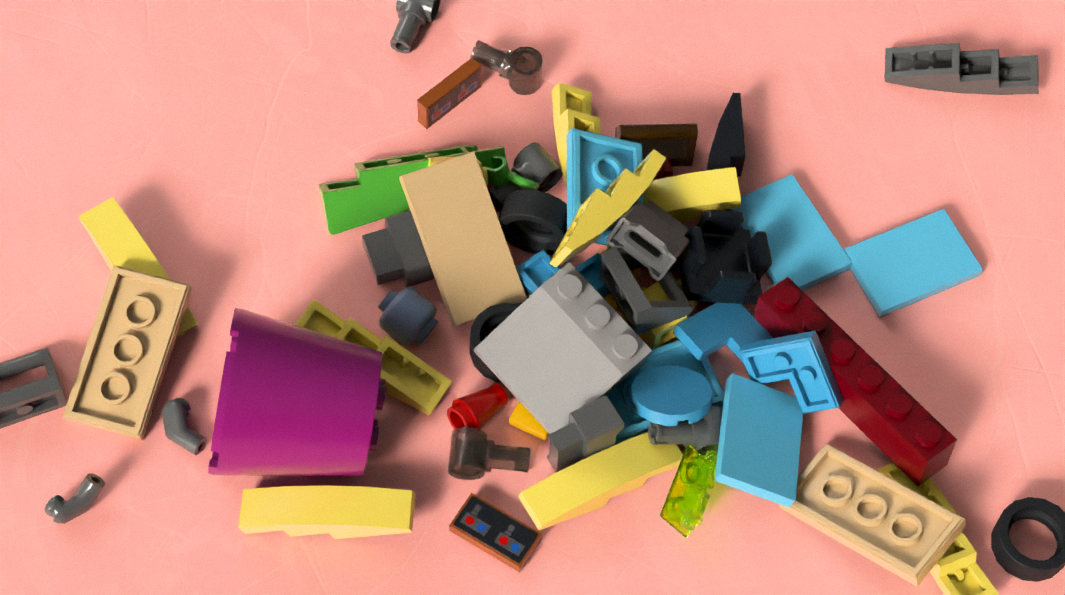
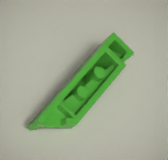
[318,145,506,235]

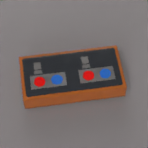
[417,58,482,129]
[449,493,542,573]

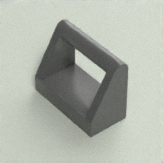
[600,248,693,335]
[0,347,67,429]

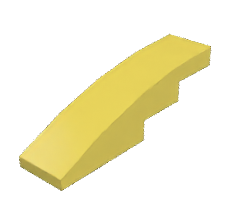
[552,83,601,187]
[550,149,666,267]
[643,167,741,222]
[78,197,198,338]
[295,299,452,415]
[518,432,685,530]
[877,463,998,595]
[238,485,416,539]

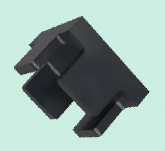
[677,210,772,305]

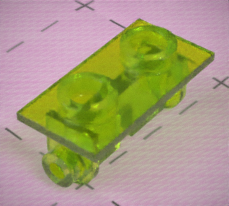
[659,445,717,538]

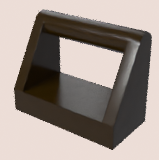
[615,124,698,167]

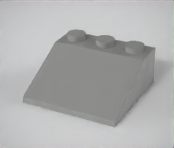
[473,262,652,434]

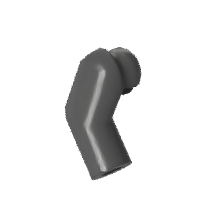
[162,398,207,456]
[44,473,105,524]

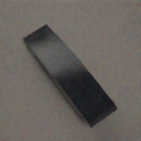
[701,92,746,219]

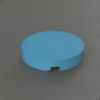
[631,365,713,426]

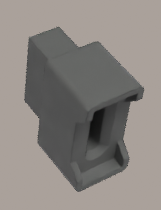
[606,200,690,281]
[362,210,435,287]
[547,395,624,473]

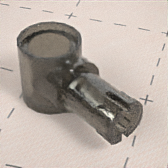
[470,40,543,95]
[448,427,531,480]

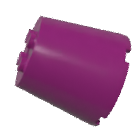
[208,308,386,476]

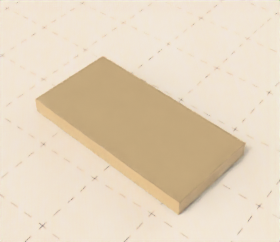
[399,151,527,327]
[62,265,192,441]
[779,443,966,587]

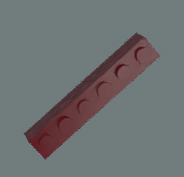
[754,277,957,486]

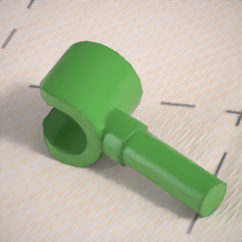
[486,155,539,190]

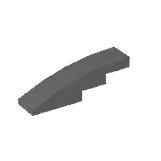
[884,43,1039,95]

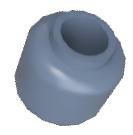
[378,287,439,346]

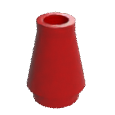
[447,383,508,436]

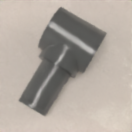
[390,0,441,54]
[488,142,563,211]
[648,406,723,459]

